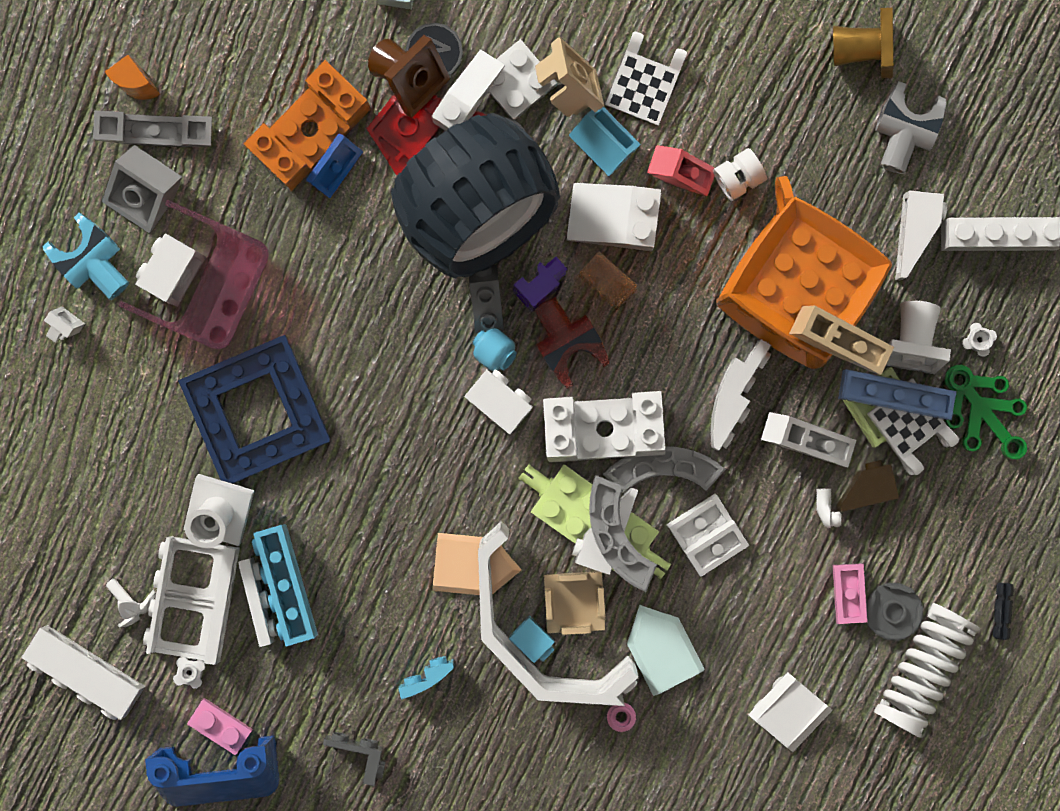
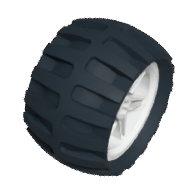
[391,113,560,278]

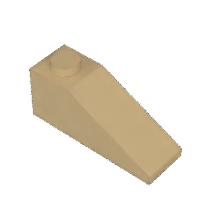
[789,306,894,375]

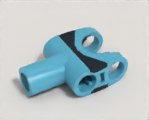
[42,212,129,300]

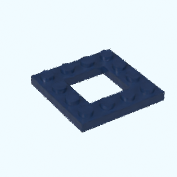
[178,335,331,484]

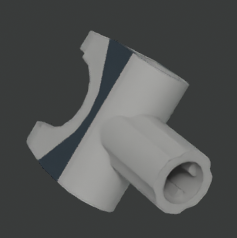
[875,81,946,174]

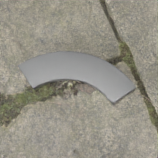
[603,446,726,494]
[589,475,657,592]

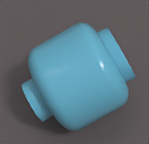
[473,328,517,371]

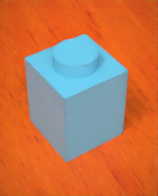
[509,615,554,663]

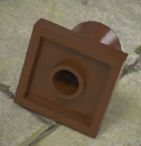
[368,35,451,118]

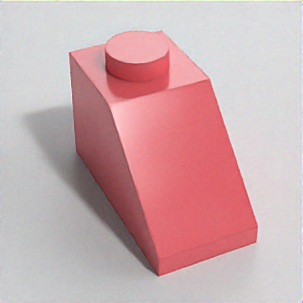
[647,145,714,196]

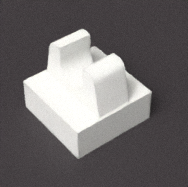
[44,307,85,343]

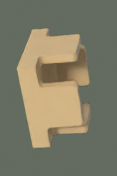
[535,37,604,117]
[544,571,605,635]

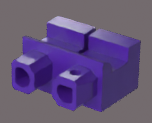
[513,257,568,313]

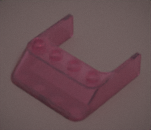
[119,200,269,349]

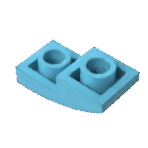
[398,656,455,699]

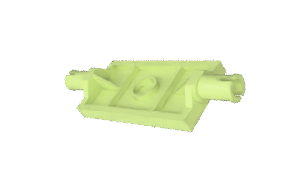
[518,464,671,579]

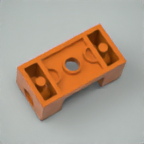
[243,60,371,191]

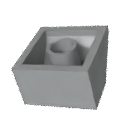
[102,145,182,233]

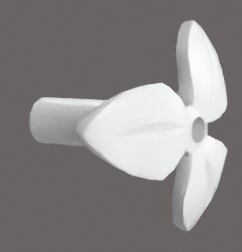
[106,579,156,628]

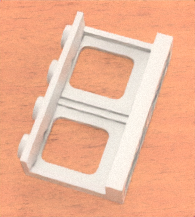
[143,536,240,665]

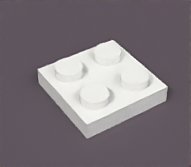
[488,39,557,120]

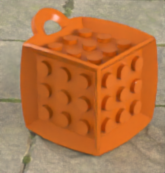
[716,176,892,369]

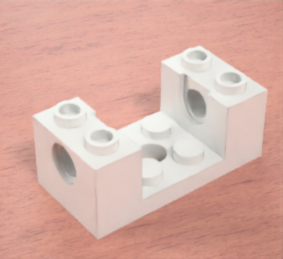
[543,391,665,462]

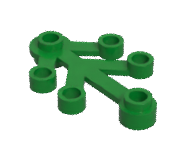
[944,365,1027,459]

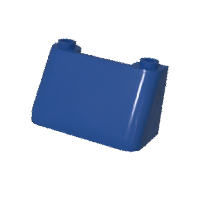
[145,735,279,807]

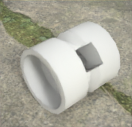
[713,148,767,201]

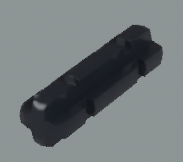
[993,582,1014,640]

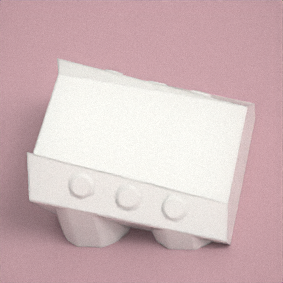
[748,672,832,752]

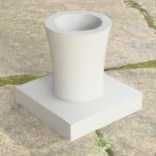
[886,301,951,374]
[183,474,254,548]

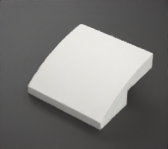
[667,494,749,577]

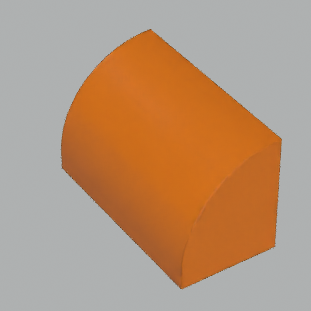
[105,55,161,100]

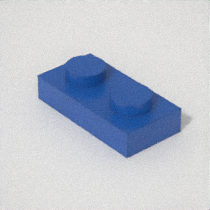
[306,133,363,198]

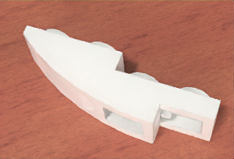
[711,339,771,451]

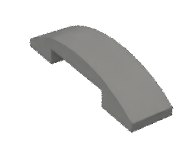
[93,110,212,147]

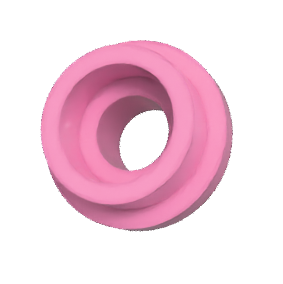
[607,703,636,732]

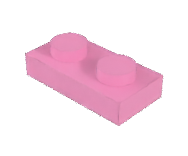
[833,563,867,624]
[187,698,253,755]

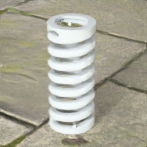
[873,603,981,738]

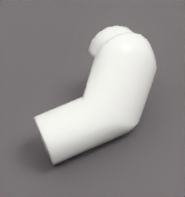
[817,489,841,528]

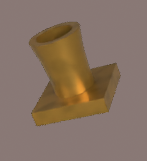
[833,7,894,79]

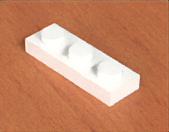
[238,557,277,647]

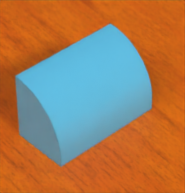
[569,107,641,176]

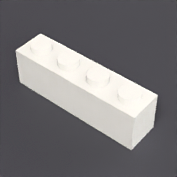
[941,217,1060,251]
[21,625,145,720]

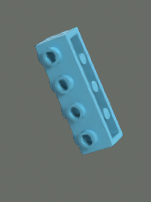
[252,524,318,646]

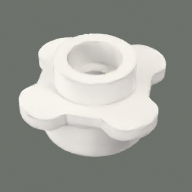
[962,323,997,357]
[173,657,205,688]

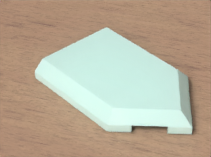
[627,605,705,696]

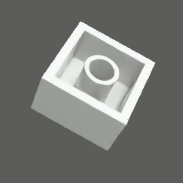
[135,233,206,307]
[464,369,532,435]

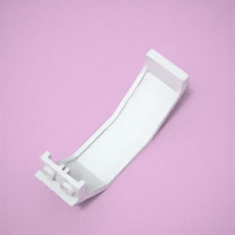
[478,521,638,706]

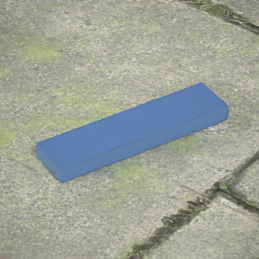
[838,369,956,420]

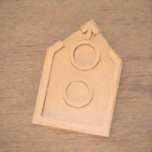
[433,533,521,595]

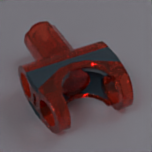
[534,297,610,389]

